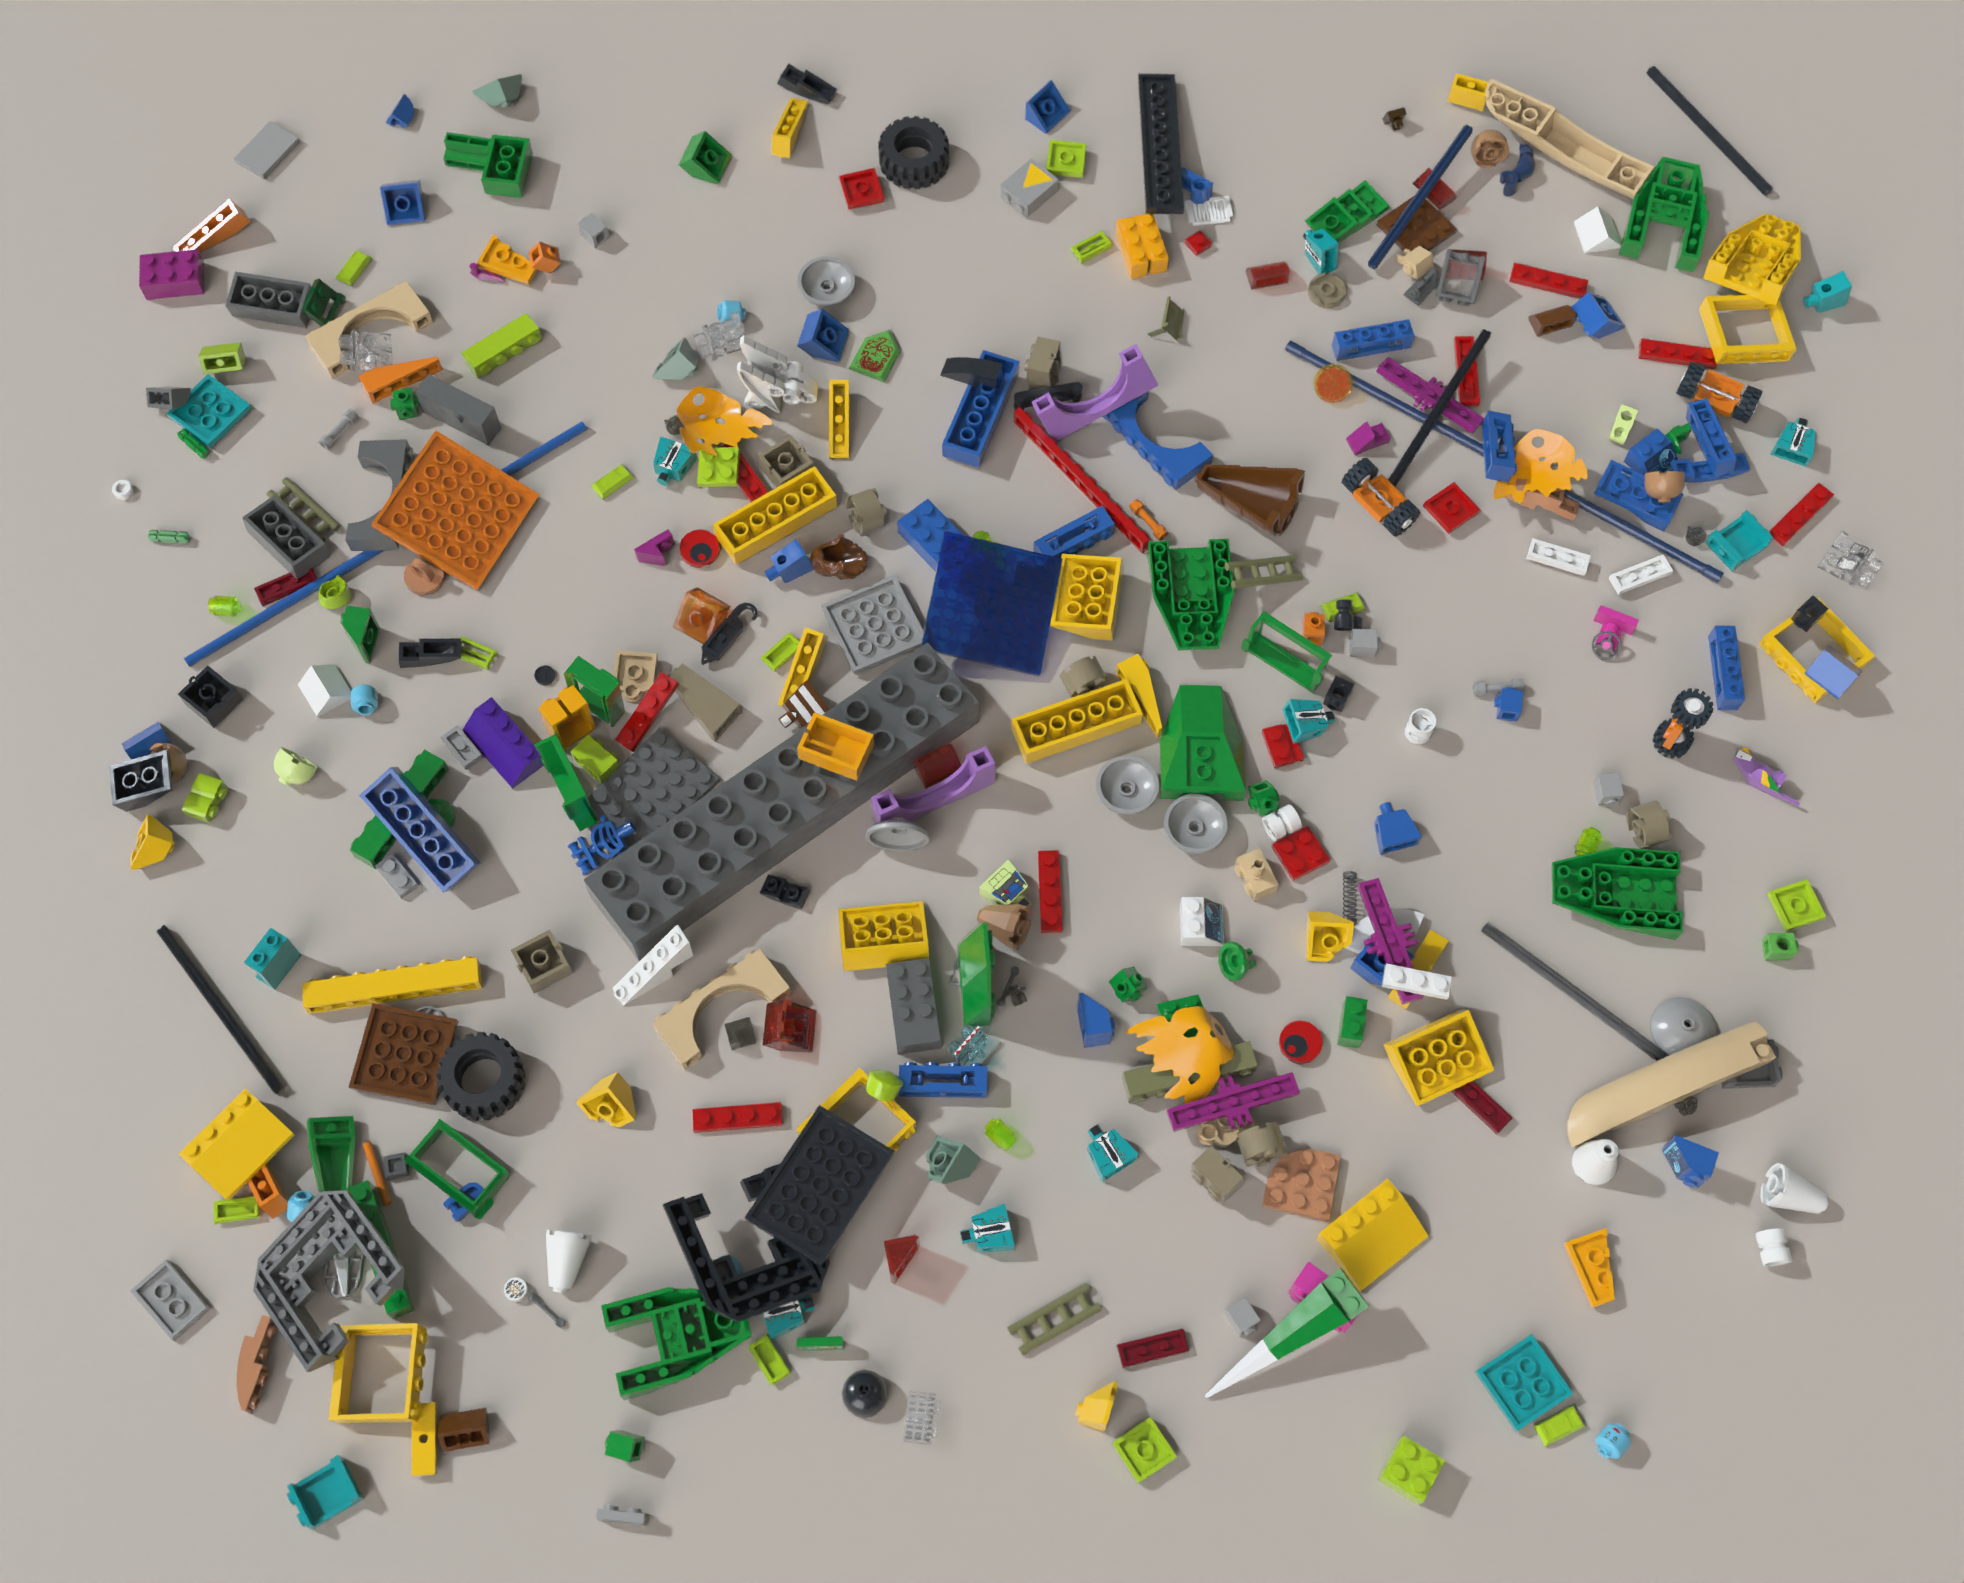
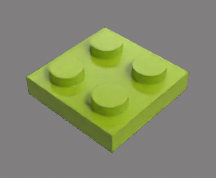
[1046,140,1087,178]
[697,447,740,487]
[1767,879,1826,932]
[1112,1417,1177,1484]

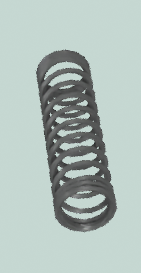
[1343,871,1357,926]

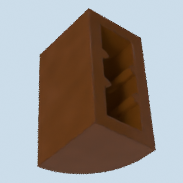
[1528,305,1576,337]
[438,1408,490,1452]

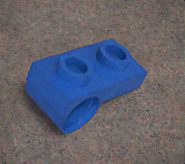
[1181,167,1213,204]

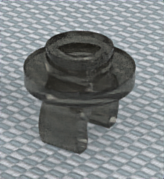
[664,415,685,435]
[1685,526,1706,546]
[1005,984,1027,1007]
[1674,1096,1698,1116]

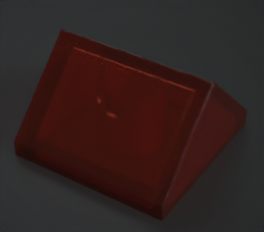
[884,1235,920,1284]

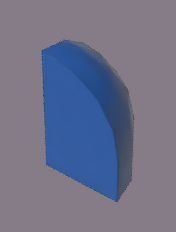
[385,94,414,128]

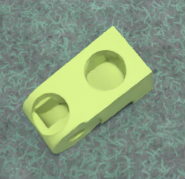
[1608,404,1638,445]

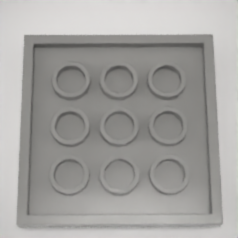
[821,575,928,675]

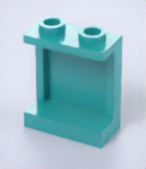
[1705,510,1773,571]
[244,928,301,990]
[287,1455,364,1530]

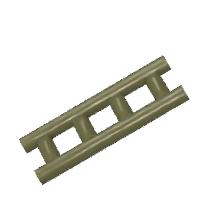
[267,477,340,542]
[1225,555,1303,589]
[1007,1283,1102,1356]

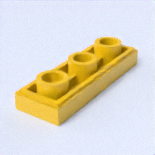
[411,1402,437,1477]

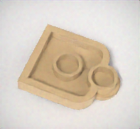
[613,650,658,703]
[1197,1115,1257,1147]

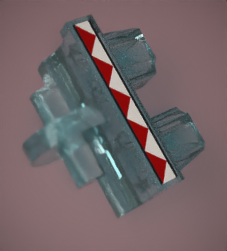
[948,1025,988,1066]

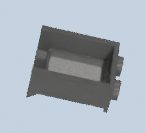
[1435,249,1485,307]

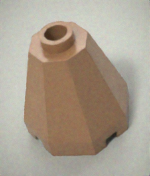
[977,904,1032,951]

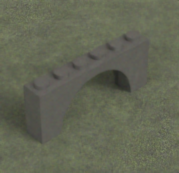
[345,439,414,551]

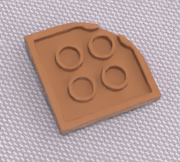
[1262,1149,1341,1221]

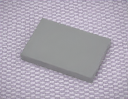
[234,121,300,179]
[130,1259,211,1341]

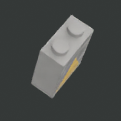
[1000,158,1059,217]

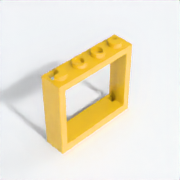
[1699,295,1797,364]
[1759,597,1875,703]
[796,1068,916,1153]
[329,1323,428,1423]

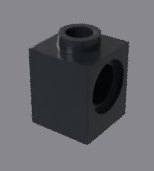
[1791,595,1829,632]
[1323,676,1354,713]

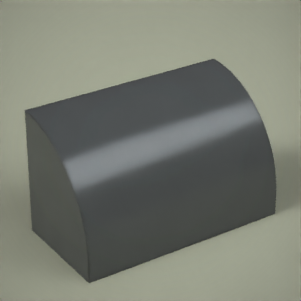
[146,387,191,409]

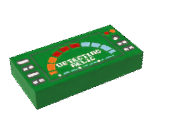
[797,1336,844,1351]

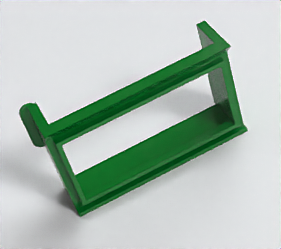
[1241,611,1332,693]
[564,656,625,727]
[534,734,599,831]
[403,1118,511,1220]

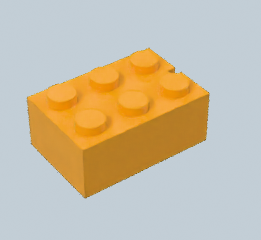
[1115,214,1168,279]
[538,685,596,750]
[797,712,874,781]

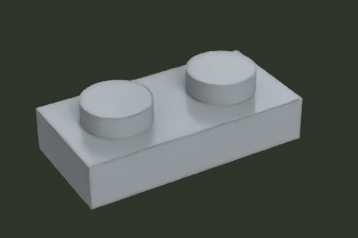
[440,725,483,770]
[375,854,418,899]
[596,1505,647,1526]

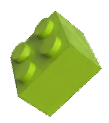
[1377,1435,1445,1505]

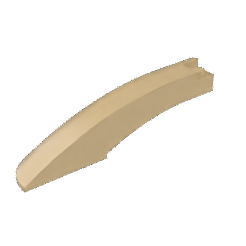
[1486,79,1654,199]
[1567,1021,1776,1148]

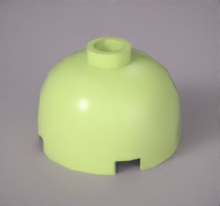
[274,747,318,786]

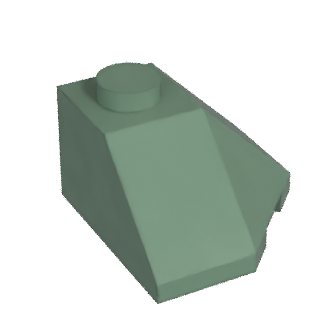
[472,74,522,108]
[653,337,698,380]
[926,1136,980,1184]

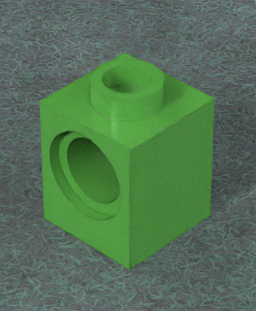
[1762,933,1799,961]

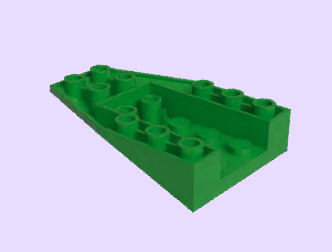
[1147,539,1234,651]
[1159,685,1246,801]
[1551,847,1683,940]
[957,923,995,1027]

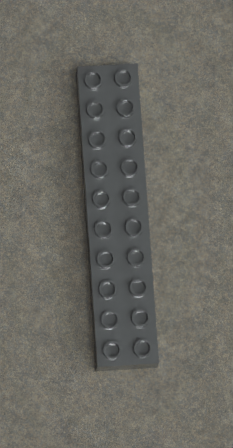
[583,643,979,961]

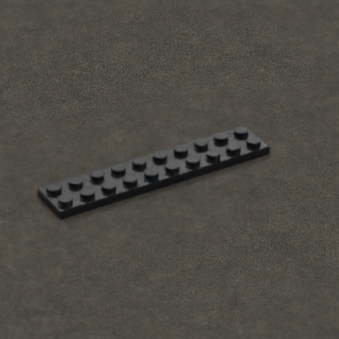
[1138,74,1184,214]

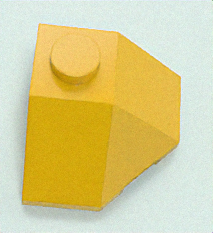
[130,814,175,870]
[1306,911,1354,962]
[576,1072,636,1128]
[1075,1382,1118,1431]

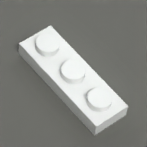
[1526,538,1591,576]
[1609,555,1673,595]
[1382,964,1451,1000]

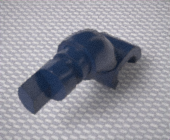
[1500,144,1535,197]

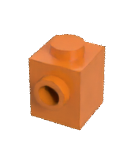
[528,241,561,274]
[1302,612,1325,645]

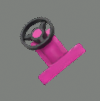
[1592,605,1639,660]

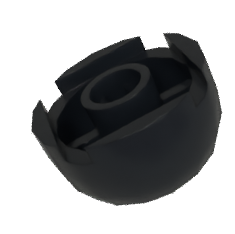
[842,1370,888,1418]

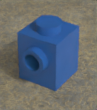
[1494,687,1523,722]

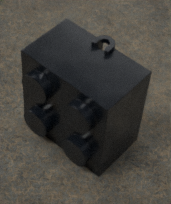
[178,665,244,728]

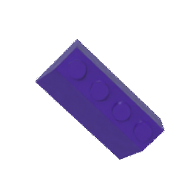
[462,697,544,789]

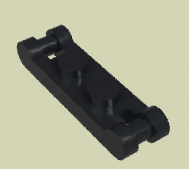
[1014,382,1083,411]

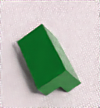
[443,132,491,171]

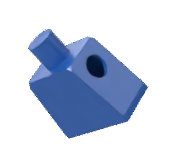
[764,539,813,583]
[1374,802,1421,855]

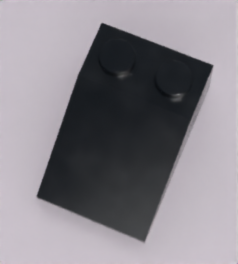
[109,750,172,812]

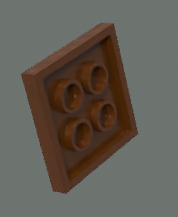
[1377,195,1457,252]

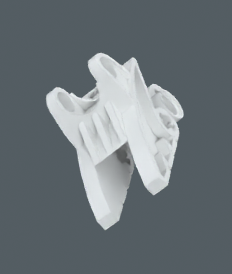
[737,335,818,413]

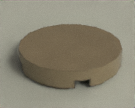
[1308,273,1346,308]

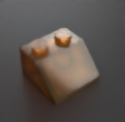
[673,587,731,644]

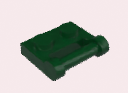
[301,279,346,327]

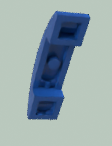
[1670,453,1750,483]

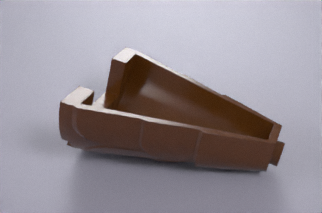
[1195,465,1305,537]

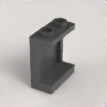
[1722,1039,1783,1089]

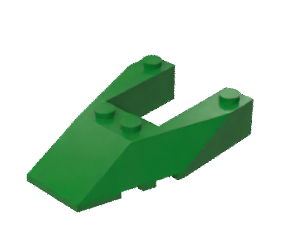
[1619,157,1709,272]
[601,1287,752,1400]

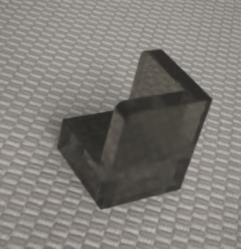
[724,1017,757,1050]

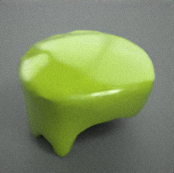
[318,575,352,609]
[866,1069,904,1102]

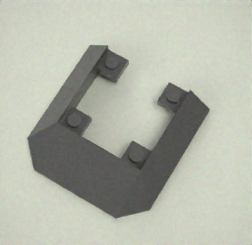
[253,1190,405,1372]

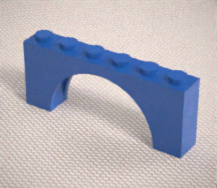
[1102,391,1213,490]

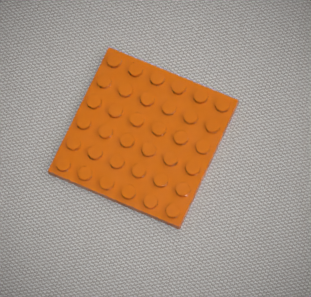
[371,430,540,591]

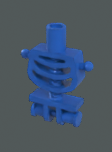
[568,815,636,876]

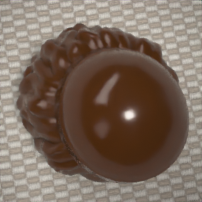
[810,534,868,580]

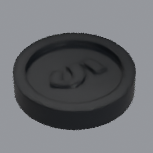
[534,665,555,686]

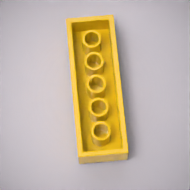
[713,466,837,565]
[1011,679,1143,764]

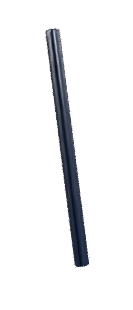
[1368,124,1473,270]

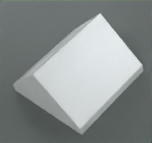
[1574,207,1621,254]
[298,664,351,717]

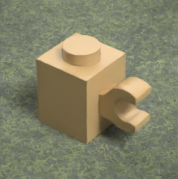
[1396,246,1434,280]

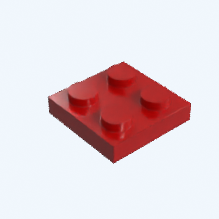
[839,168,884,210]
[1423,482,1480,534]
[1271,826,1330,881]

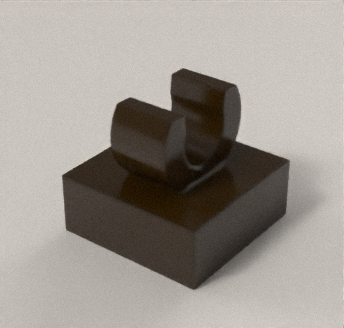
[1382,107,1407,131]

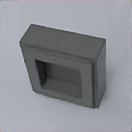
[383,1152,410,1180]

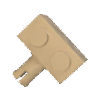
[1234,848,1279,901]

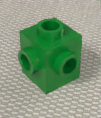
[390,388,420,420]
[1248,780,1280,816]
[1108,967,1148,1003]

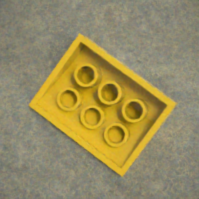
[1050,554,1124,641]
[838,901,930,971]
[1383,1009,1494,1106]
[178,1088,295,1201]
[1316,1178,1428,1292]

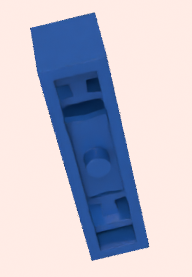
[1332,319,1414,361]
[1686,398,1736,478]
[1482,410,1517,483]
[1033,506,1115,569]
[1708,626,1745,710]
[899,1062,987,1098]

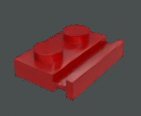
[1261,724,1304,769]

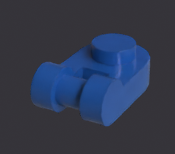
[443,1182,484,1222]

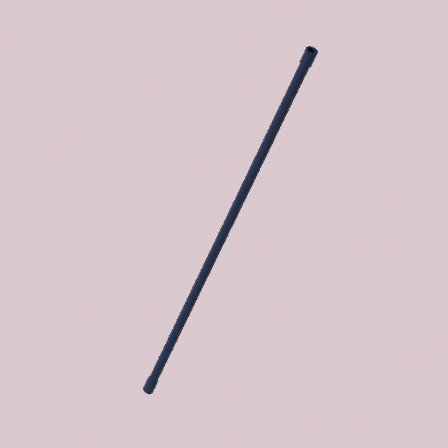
[1285,340,1724,583]

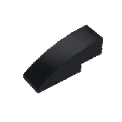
[777,63,837,104]
[940,357,1003,388]
[399,638,461,668]

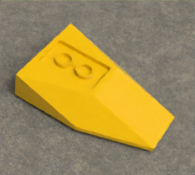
[1703,214,1801,305]

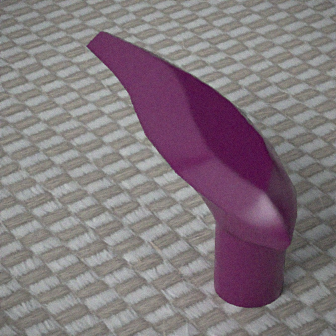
[469,263,505,282]

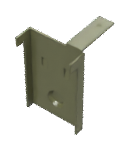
[1147,296,1184,340]

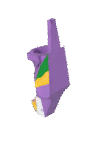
[1733,747,1800,807]

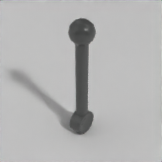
[997,966,1019,1007]
[527,1293,565,1328]

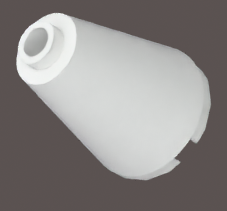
[1572,1139,1618,1185]
[1760,1163,1829,1214]
[546,1229,592,1293]

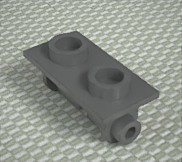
[1403,268,1439,306]

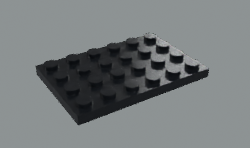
[744,1105,895,1267]

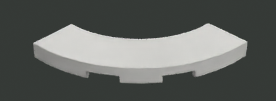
[1346,909,1425,954]

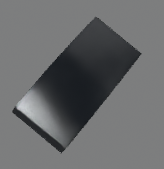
[760,874,810,910]

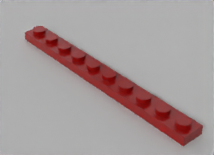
[1013,407,1149,553]

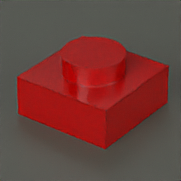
[1185,230,1212,256]

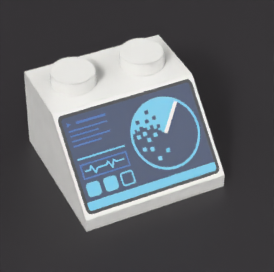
[1180,897,1224,946]

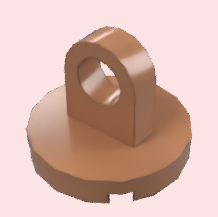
[404,557,445,596]

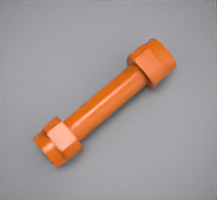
[1129,499,1168,541]

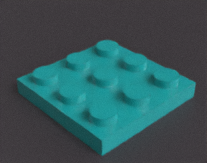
[166,374,252,448]
[1475,1334,1573,1432]

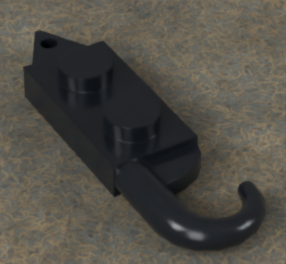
[701,603,758,665]

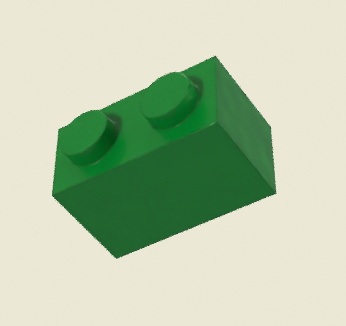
[1337,996,1368,1048]

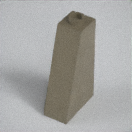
[670,663,741,742]

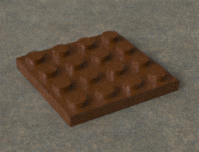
[348,1003,459,1106]

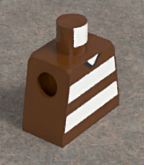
[778,680,830,728]

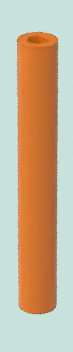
[363,1142,392,1206]

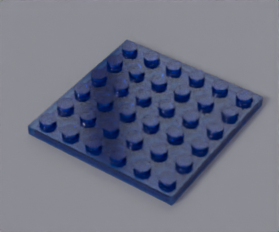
[921,531,1063,677]

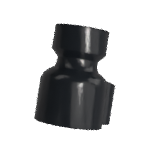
[1334,600,1362,631]

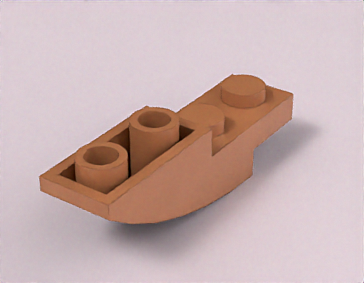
[1504,479,1580,521]
[237,1315,277,1414]

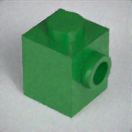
[605,1430,645,1462]

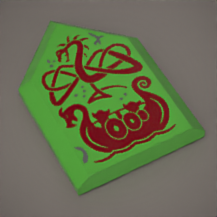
[849,330,900,382]

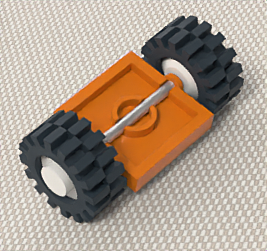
[1676,361,1763,424]
[1341,458,1421,537]
[1653,688,1714,759]

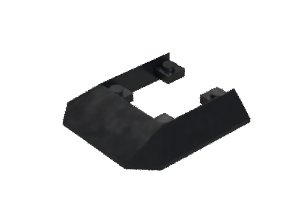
[662,1164,830,1323]

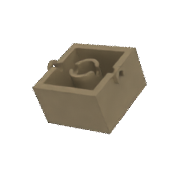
[1024,337,1062,390]
[758,435,814,488]
[511,930,573,994]
[1191,1145,1243,1203]

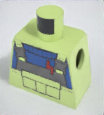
[980,860,1032,908]

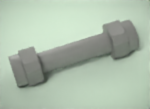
[318,408,359,450]
[1473,679,1524,696]

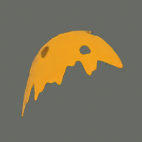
[676,386,773,456]
[1493,429,1588,504]
[1126,1006,1234,1104]

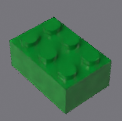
[481,134,533,198]

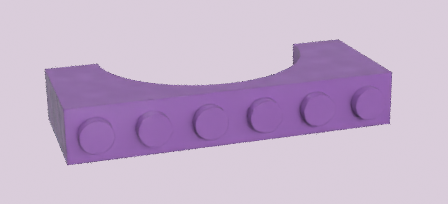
[1032,344,1158,442]
[871,746,995,823]

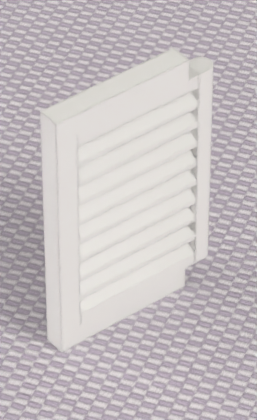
[1185,196,1233,226]

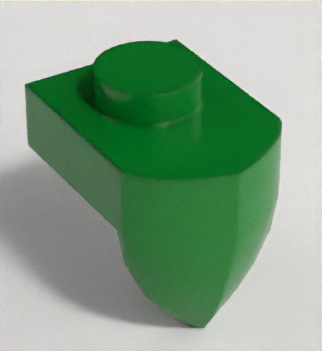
[1665,423,1692,455]

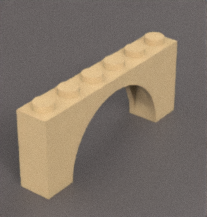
[305,281,433,379]
[652,948,791,1070]

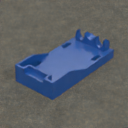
[1594,460,1683,532]

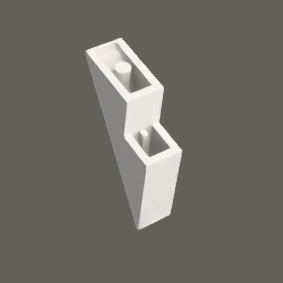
[613,925,693,1006]

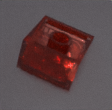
[763,999,817,1053]

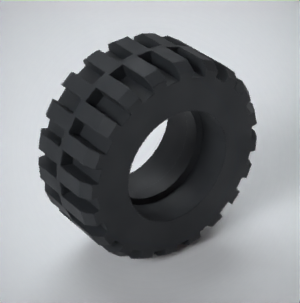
[878,116,949,190]
[436,1032,526,1121]

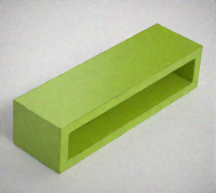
[461,313,542,379]

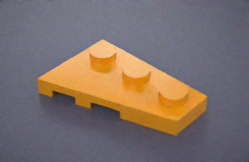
[477,234,538,285]
[1564,1228,1615,1308]

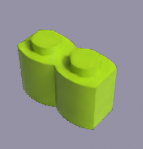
[182,773,228,823]

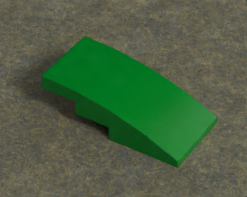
[1305,180,1389,242]

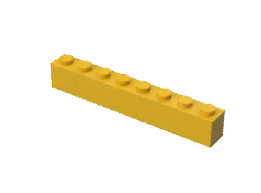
[302,956,483,1014]

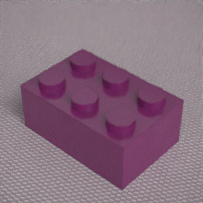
[139,249,204,300]

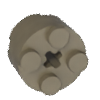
[846,488,887,534]
[1060,656,1107,698]
[1626,800,1672,848]
[1236,1122,1288,1167]

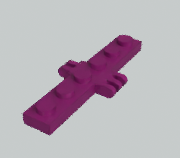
[1376,357,1484,434]
[1357,878,1424,1005]
[1166,1072,1300,1132]

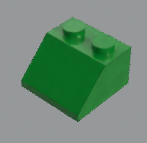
[678,131,732,184]
[340,606,380,664]

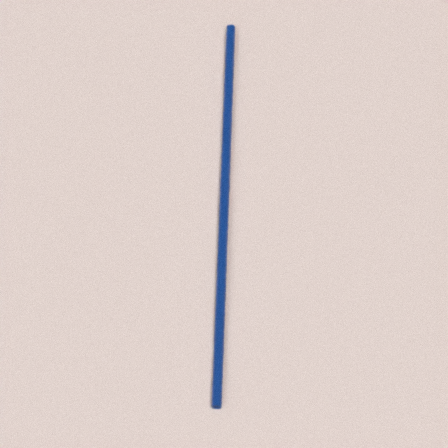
[184,421,587,667]

